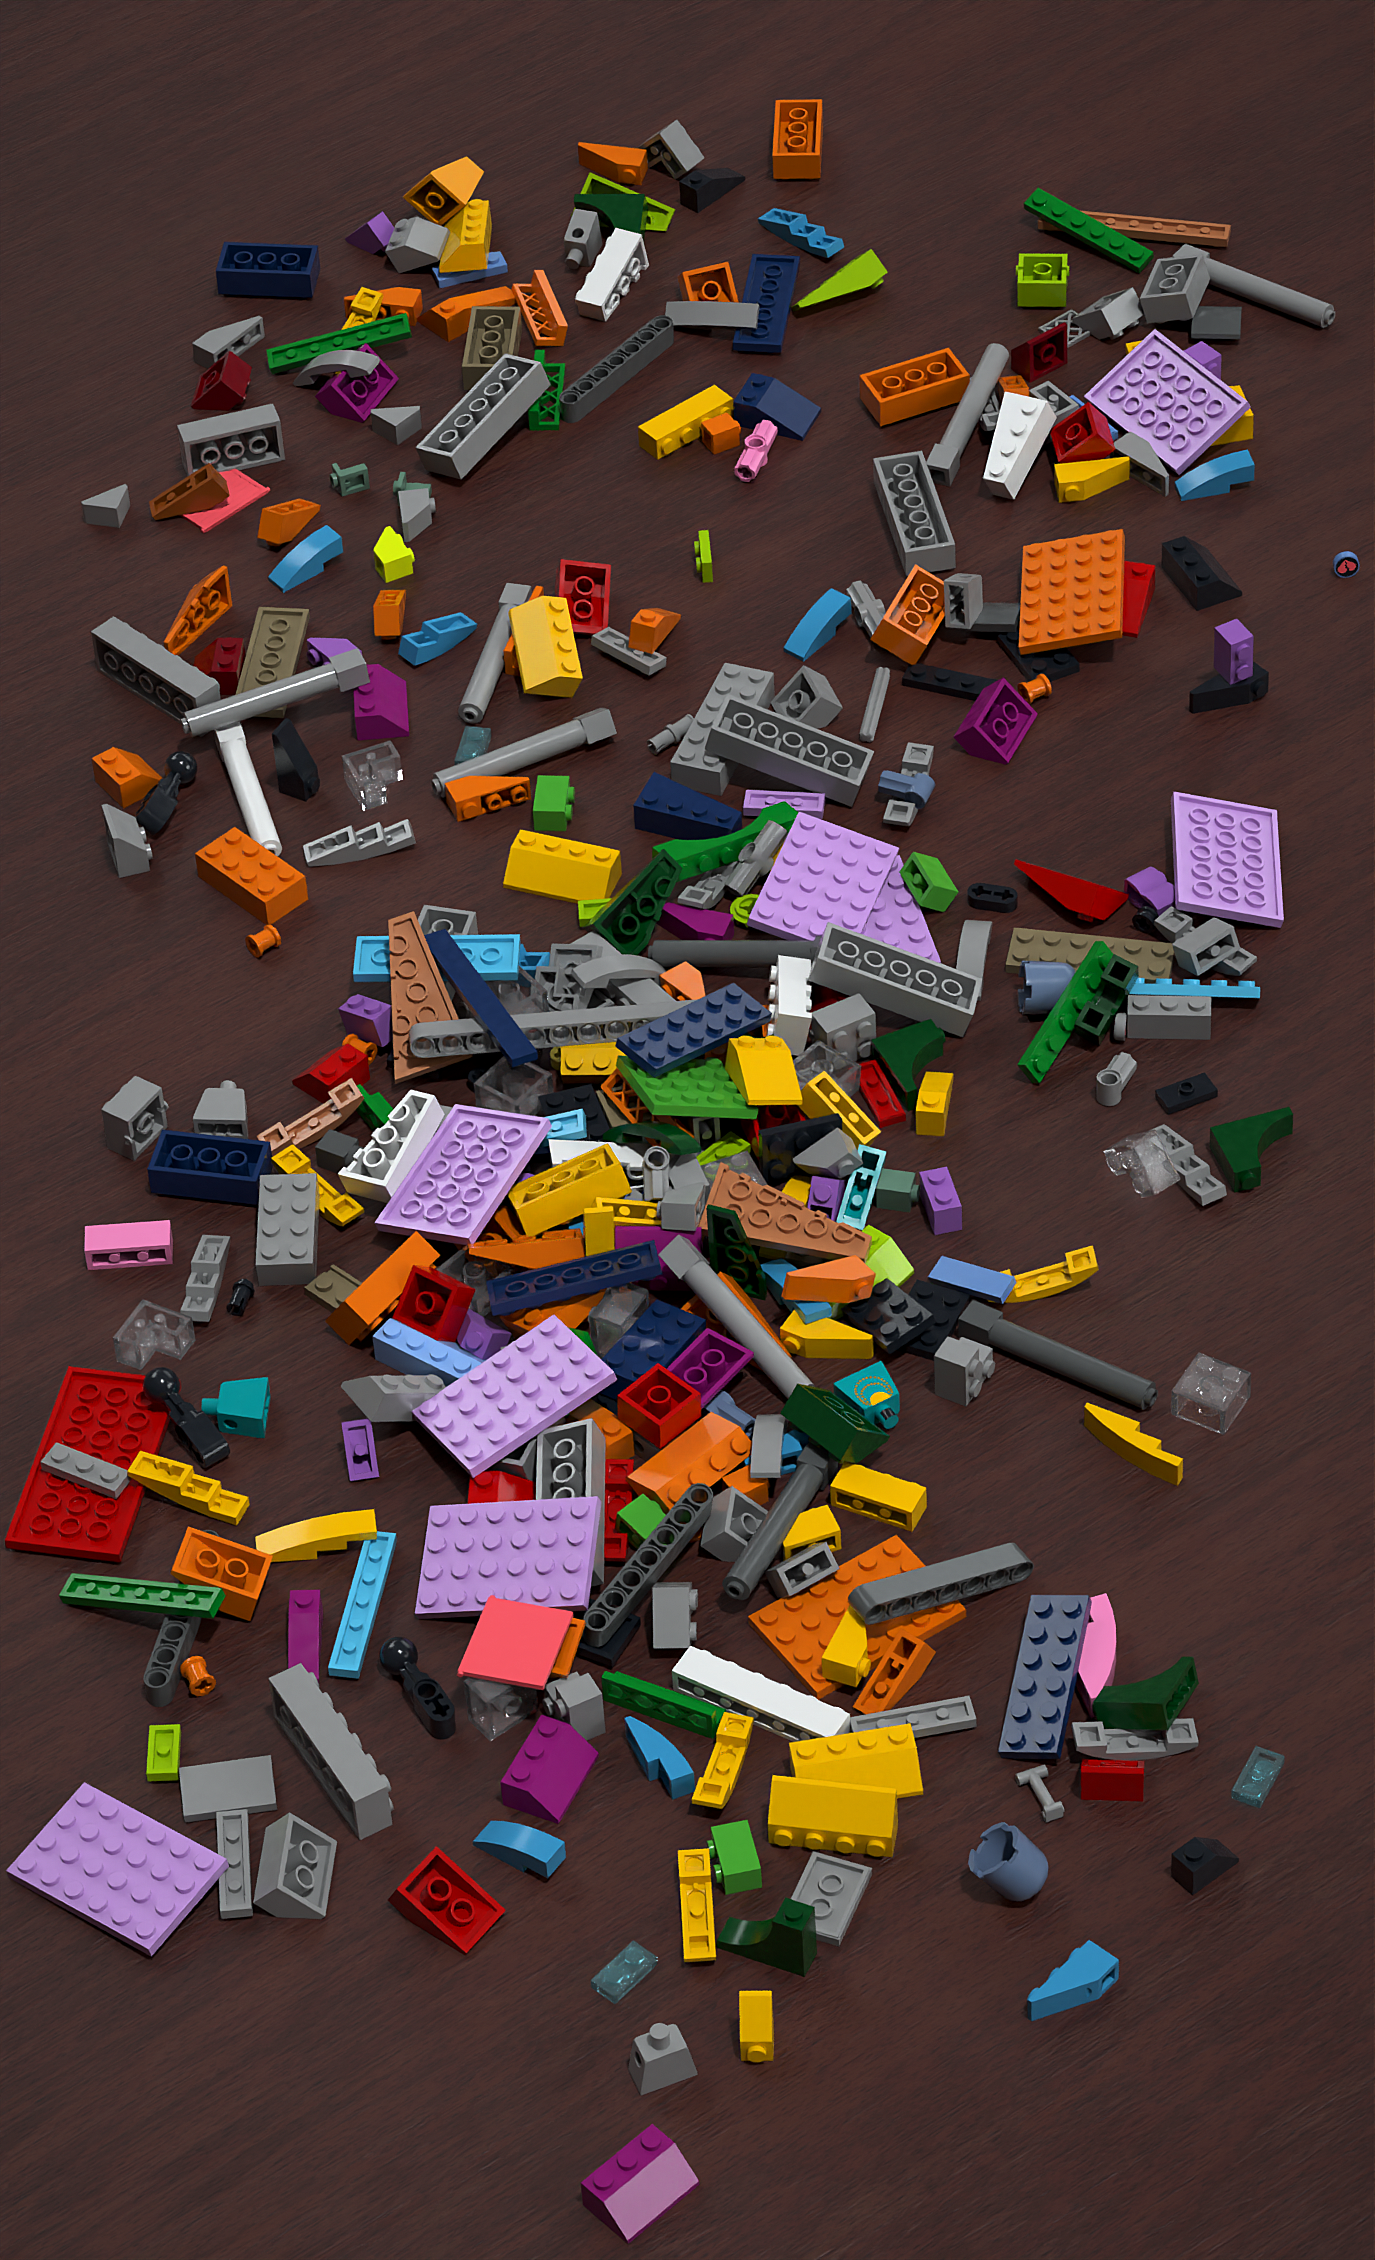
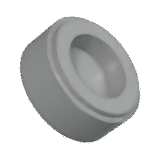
[1114,1013,1127,1041]

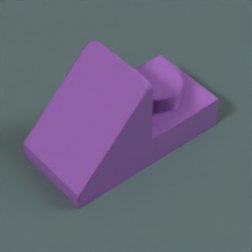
[341,1418,379,1481]

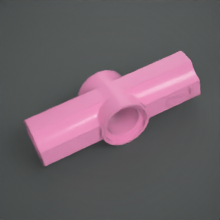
[734,420,778,482]

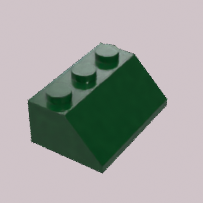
[780,1383,890,1464]

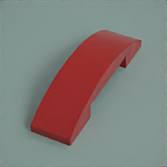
[604,1459,634,1562]

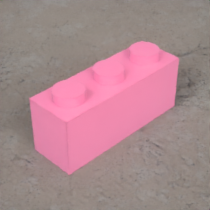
[84,1220,173,1270]

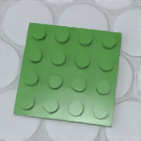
[616,1055,759,1119]

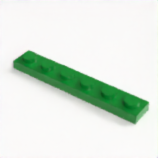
[1024,188,1154,274]
[266,313,412,374]
[1017,941,1113,1083]
[59,1573,226,1619]

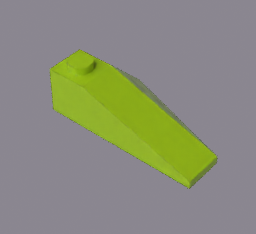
[571,172,675,232]
[791,249,888,311]
[827,1225,914,1321]

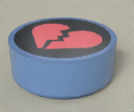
[1333,551,1360,578]

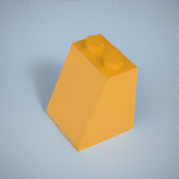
[403,156,484,226]

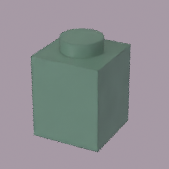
[876,1168,920,1213]

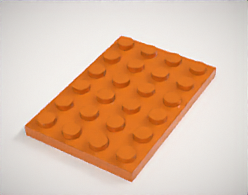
[1019,529,1125,655]
[748,1535,966,1700]

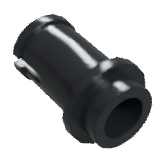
[226,1279,255,1316]

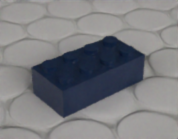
[216,242,321,298]
[147,1130,273,1205]
[599,1299,706,1399]

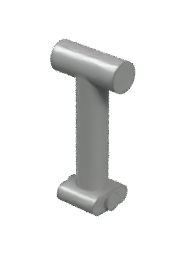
[1015,1765,1065,1823]

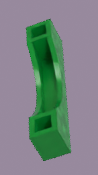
[652,801,798,882]

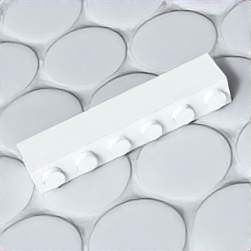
[672,1646,851,1742]

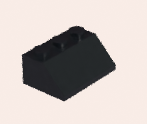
[1162,536,1242,611]

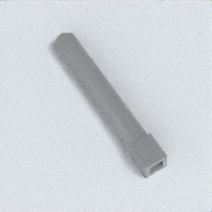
[1172,244,1335,328]
[926,343,1009,487]
[458,583,532,723]
[180,648,370,737]
[431,708,617,798]
[658,1234,814,1399]

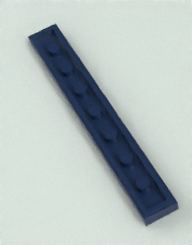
[424,929,538,1067]

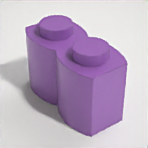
[1124,867,1182,916]

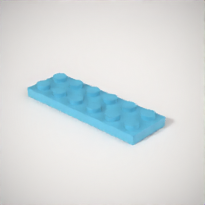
[353,934,521,982]

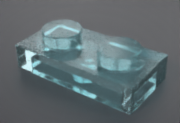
[454,726,492,765]
[1231,1746,1285,1808]
[591,1940,658,2004]

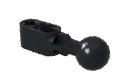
[133,751,197,836]
[143,1367,230,1469]
[379,1637,456,1740]

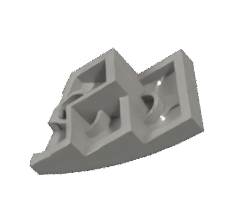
[533,944,603,1011]

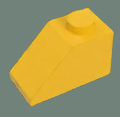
[782,1505,841,1561]
[739,1991,774,2062]

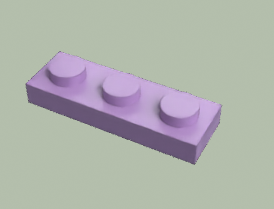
[743,790,825,819]

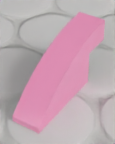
[1075,1593,1116,1718]

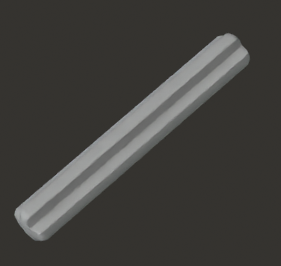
[859,667,890,743]

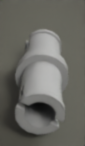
[647,714,694,755]

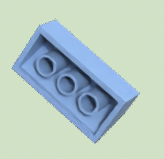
[372,1318,486,1387]

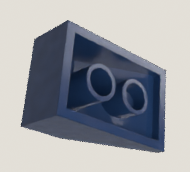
[733,373,821,441]

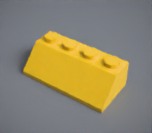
[439,199,492,273]
[508,596,583,698]
[503,829,622,904]
[561,1042,626,1084]
[507,1143,632,1237]
[789,1723,923,1799]
[768,1775,898,1857]

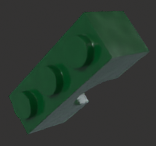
[1074,954,1139,1046]

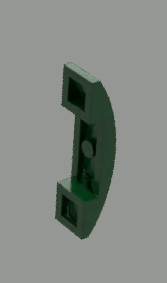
[603,1121,701,1155]

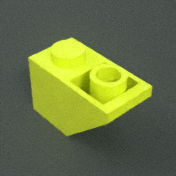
[373,526,415,583]

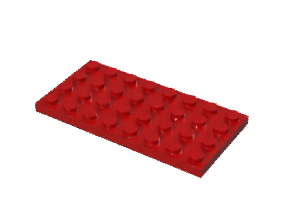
[5,1366,181,1562]

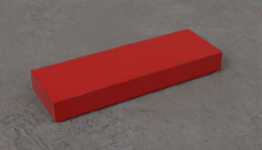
[850,1059,906,1128]

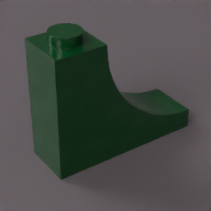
[574,194,648,242]
[871,1019,946,1112]
[1210,1107,1293,1193]
[1092,1657,1199,1730]
[717,1897,817,1977]

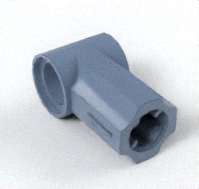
[878,770,935,809]
[700,1390,756,1439]

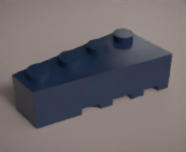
[633,772,743,840]

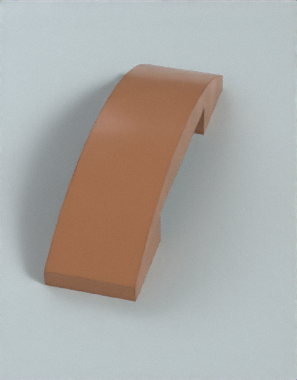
[257,1078,364,1156]

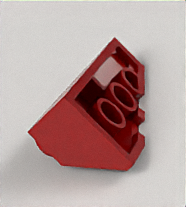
[1014,859,1129,922]

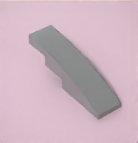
[665,301,760,330]
[303,819,416,866]
[1140,1124,1227,1206]
[180,1235,231,1322]

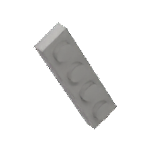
[850,1696,977,1738]
[216,1809,253,1919]

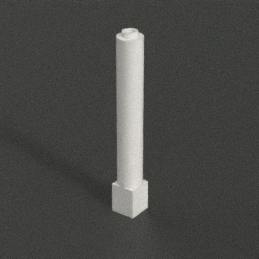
[214,721,282,857]

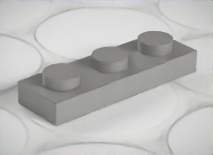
[591,627,667,675]
[40,1442,132,1499]

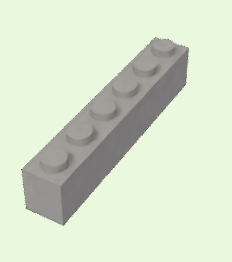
[571,930,676,1024]

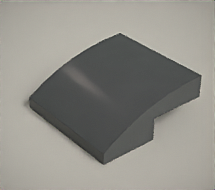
[1191,306,1242,339]
[965,602,1021,632]

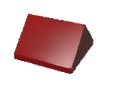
[1081,1759,1144,1802]

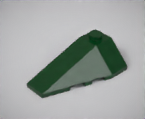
[583,849,682,955]
[706,1204,767,1301]

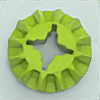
[730,894,759,928]

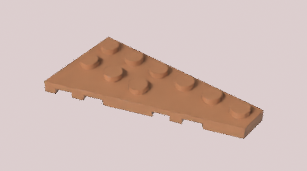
[388,911,473,1084]
[698,1162,872,1264]

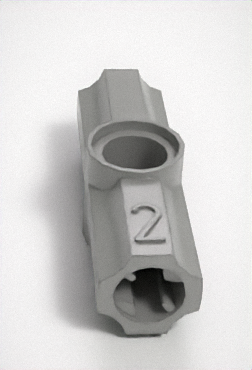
[846,580,886,643]
[724,820,788,897]

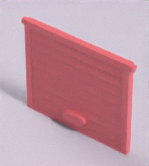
[179,469,270,534]
[457,1595,573,1690]

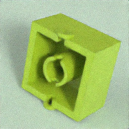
[1016,253,1069,308]

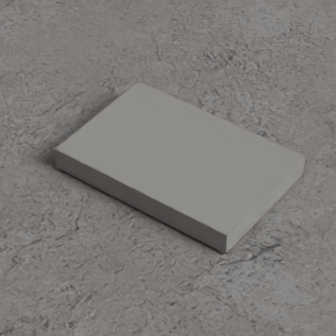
[179,1755,277,1823]
[791,1851,872,1946]

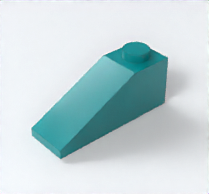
[836,1144,886,1231]

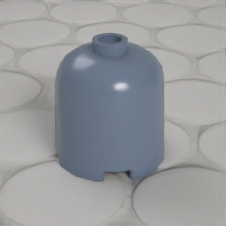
[1018,961,1076,1015]
[968,1822,1049,1901]

